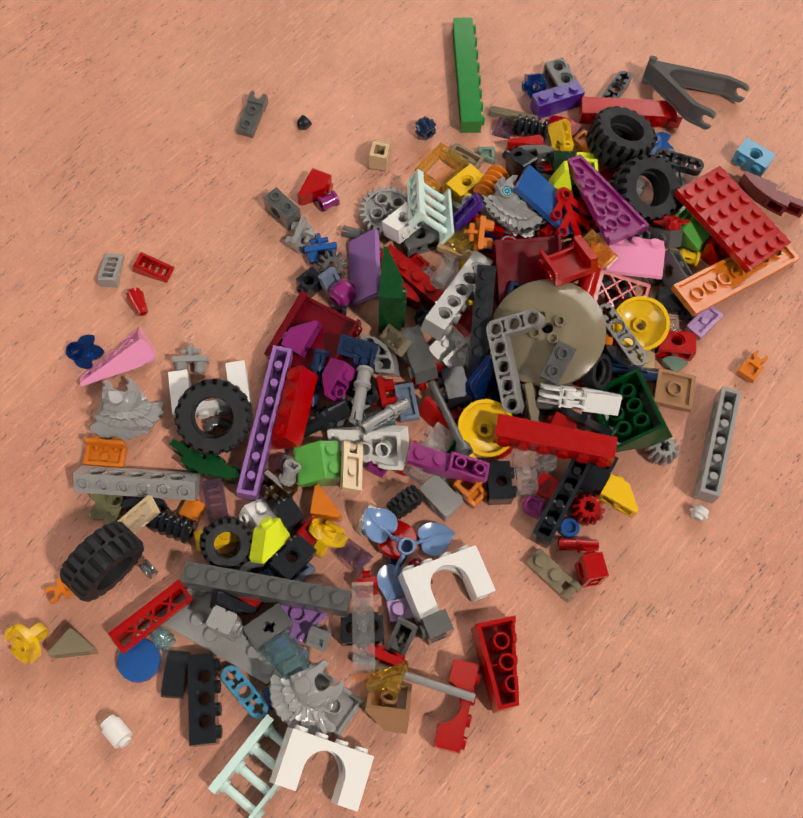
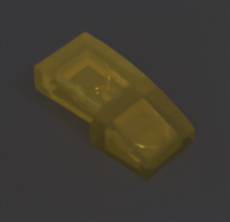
[446,220,475,255]

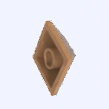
[365,679,412,734]

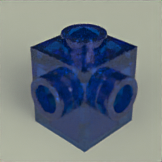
[522,73,547,99]

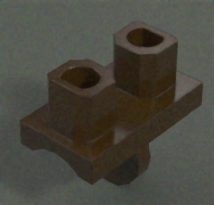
[262,469,298,501]

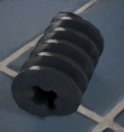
[512,114,548,142]
[151,507,198,544]

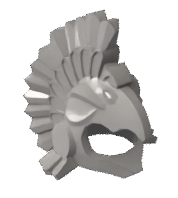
[89,378,164,441]
[269,659,344,735]

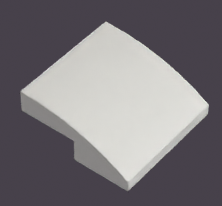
[429,325,469,368]

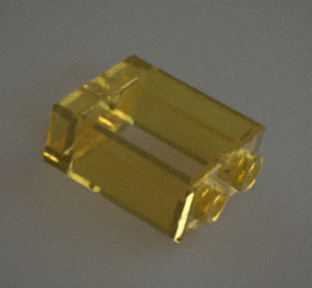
[415,142,468,194]

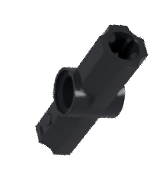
[304,398,353,438]

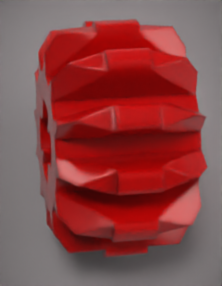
[570,492,605,526]

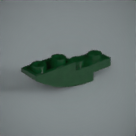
[169,438,241,484]

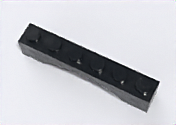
[464,264,496,381]

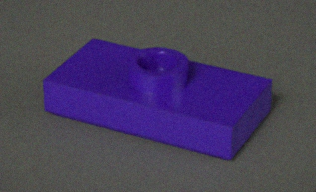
[453,192,484,231]

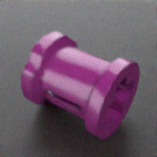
[317,190,340,212]

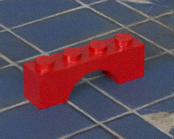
[433,659,481,754]

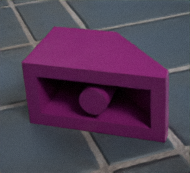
[281,320,322,358]

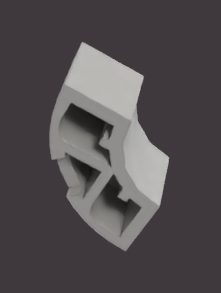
[361,334,400,377]

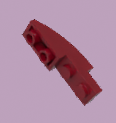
[738,171,803,218]

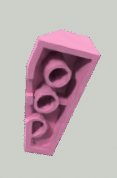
[80,327,157,386]

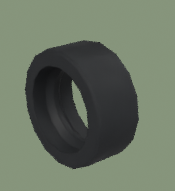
[581,353,612,390]

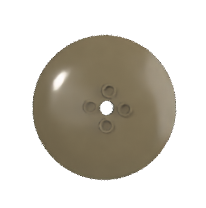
[492,279,606,387]

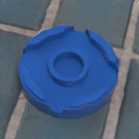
[117,639,162,683]

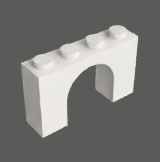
[168,360,252,419]
[398,545,496,624]
[269,725,374,812]

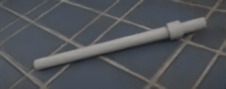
[352,655,476,702]

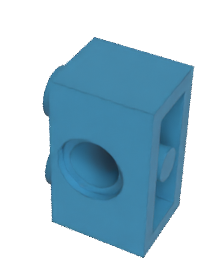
[731,137,776,177]

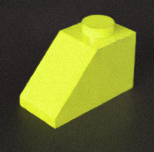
[549,161,573,196]
[249,516,291,564]

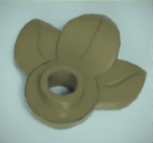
[89,494,126,524]

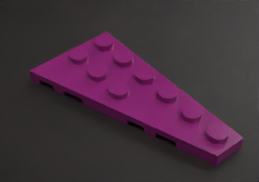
[567,155,649,246]

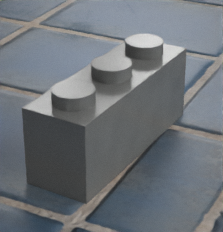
[400,325,438,385]

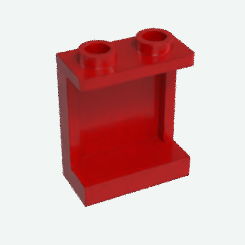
[538,235,598,287]

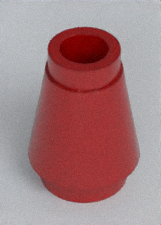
[126,288,149,316]

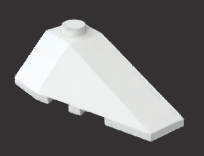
[327,425,409,470]

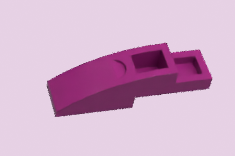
[406,442,490,483]

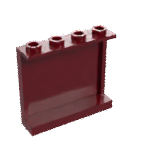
[492,235,564,308]
[264,290,362,389]

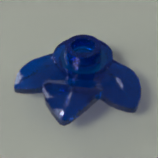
[66,335,105,369]

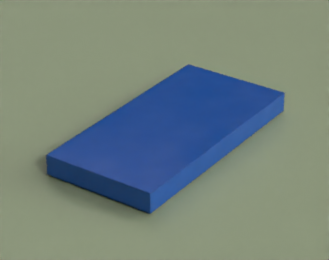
[513,164,580,237]

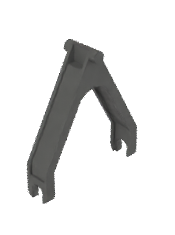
[641,56,749,130]

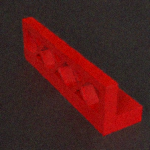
[108,579,194,654]

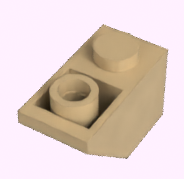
[369,139,393,171]

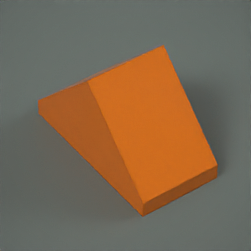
[310,484,342,522]

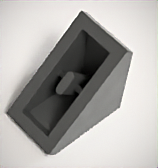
[385,617,419,656]

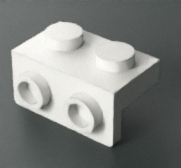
[238,498,276,537]

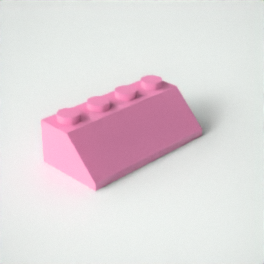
[588,233,665,279]

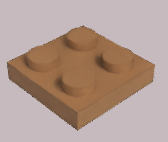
[653,368,696,413]

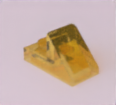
[365,661,409,700]

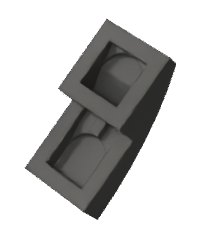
[518,145,554,163]

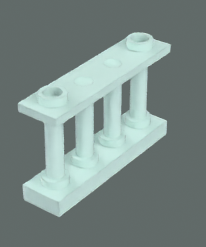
[407,169,454,245]
[208,714,284,818]

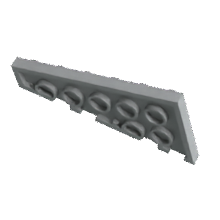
[155,589,284,685]

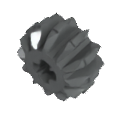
[317,250,348,278]

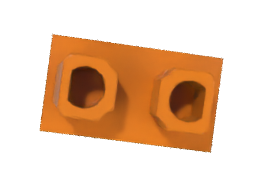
[463,215,494,252]

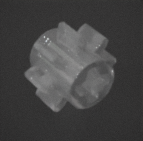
[533,453,557,474]

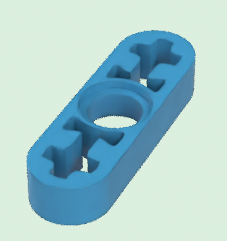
[221,666,269,719]

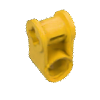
[548,119,574,154]

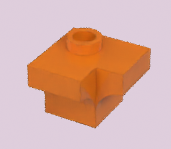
[452,480,487,509]

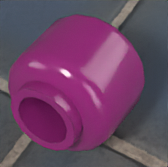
[328,279,356,307]

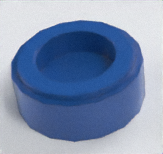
[559,518,580,539]

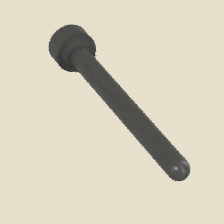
[429,380,473,456]

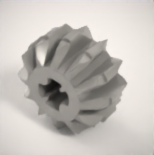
[645,438,680,466]

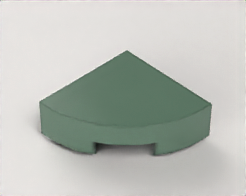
[477,147,495,164]
[661,356,688,372]

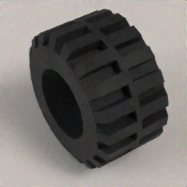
[200,516,253,569]

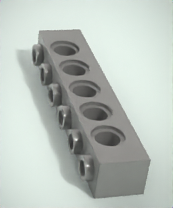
[420,251,494,341]
[693,386,741,504]
[73,465,200,501]

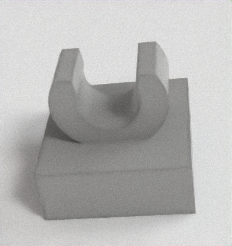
[306,623,331,652]

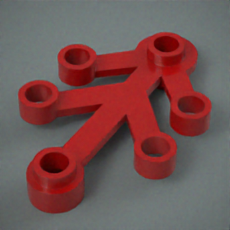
[550,187,598,245]

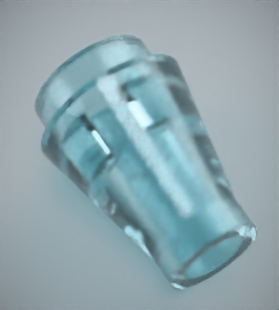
[145,621,176,652]

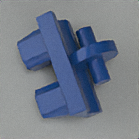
[304,233,337,264]

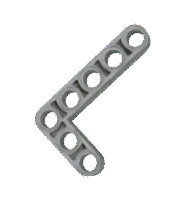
[486,309,545,414]

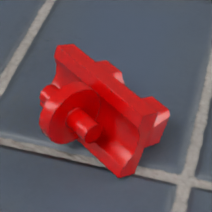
[366,376,398,411]

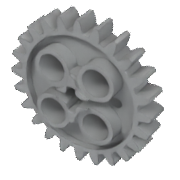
[359,185,408,238]

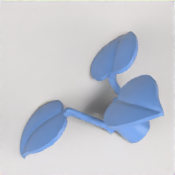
[363,508,455,601]

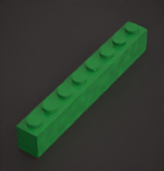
[452,17,485,133]

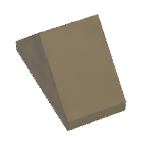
[48,627,98,659]

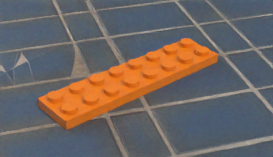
[671,245,800,317]

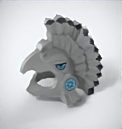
[480,175,546,237]

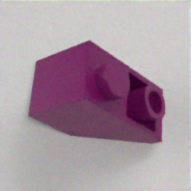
[322,358,357,403]

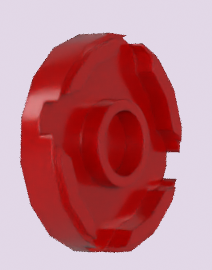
[376,520,416,559]

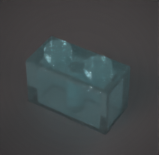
[263,632,310,680]

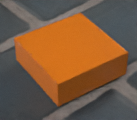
[179,500,206,522]

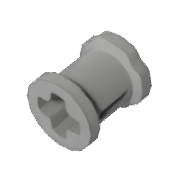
[278,459,301,486]

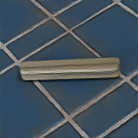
[489,106,538,122]

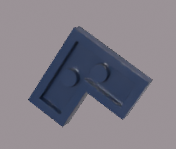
[337,334,379,378]

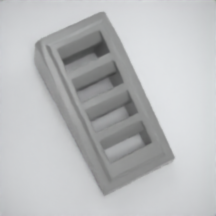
[97,253,125,288]

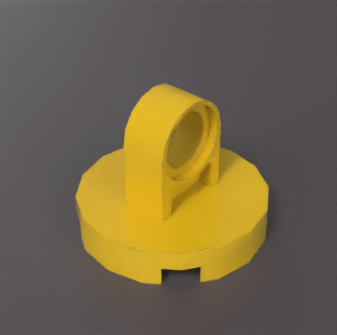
[308,518,349,559]
[4,622,49,664]

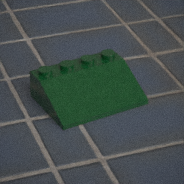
[378,246,407,333]
[594,368,673,453]

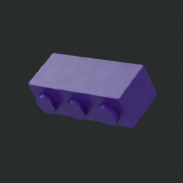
[530,80,585,119]

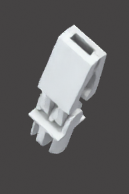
[537,383,622,416]

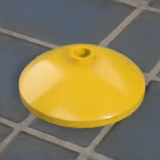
[612,296,670,351]
[458,399,512,457]

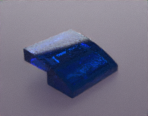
[465,354,497,402]

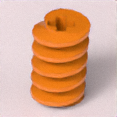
[473,165,509,197]

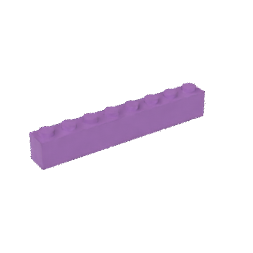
[236,345,293,501]

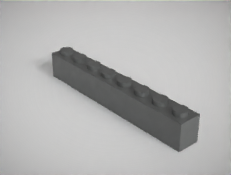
[180,561,352,617]

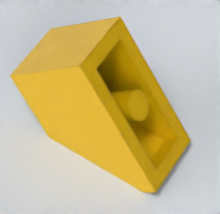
[598,474,639,518]

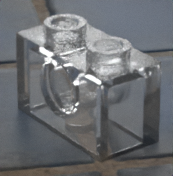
[511,451,538,497]

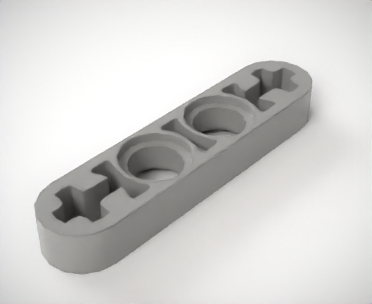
[600,303,647,367]

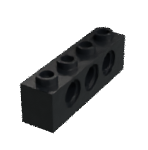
[187,653,223,747]

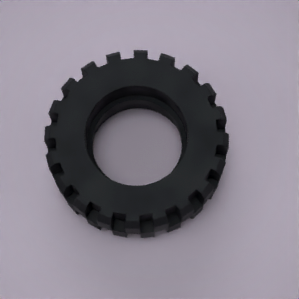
[586,106,656,170]
[610,154,681,224]
[174,378,253,455]
[60,521,144,602]

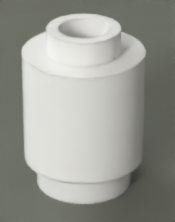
[100,714,133,749]

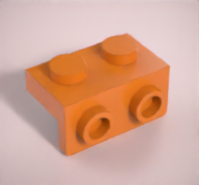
[83,436,128,468]

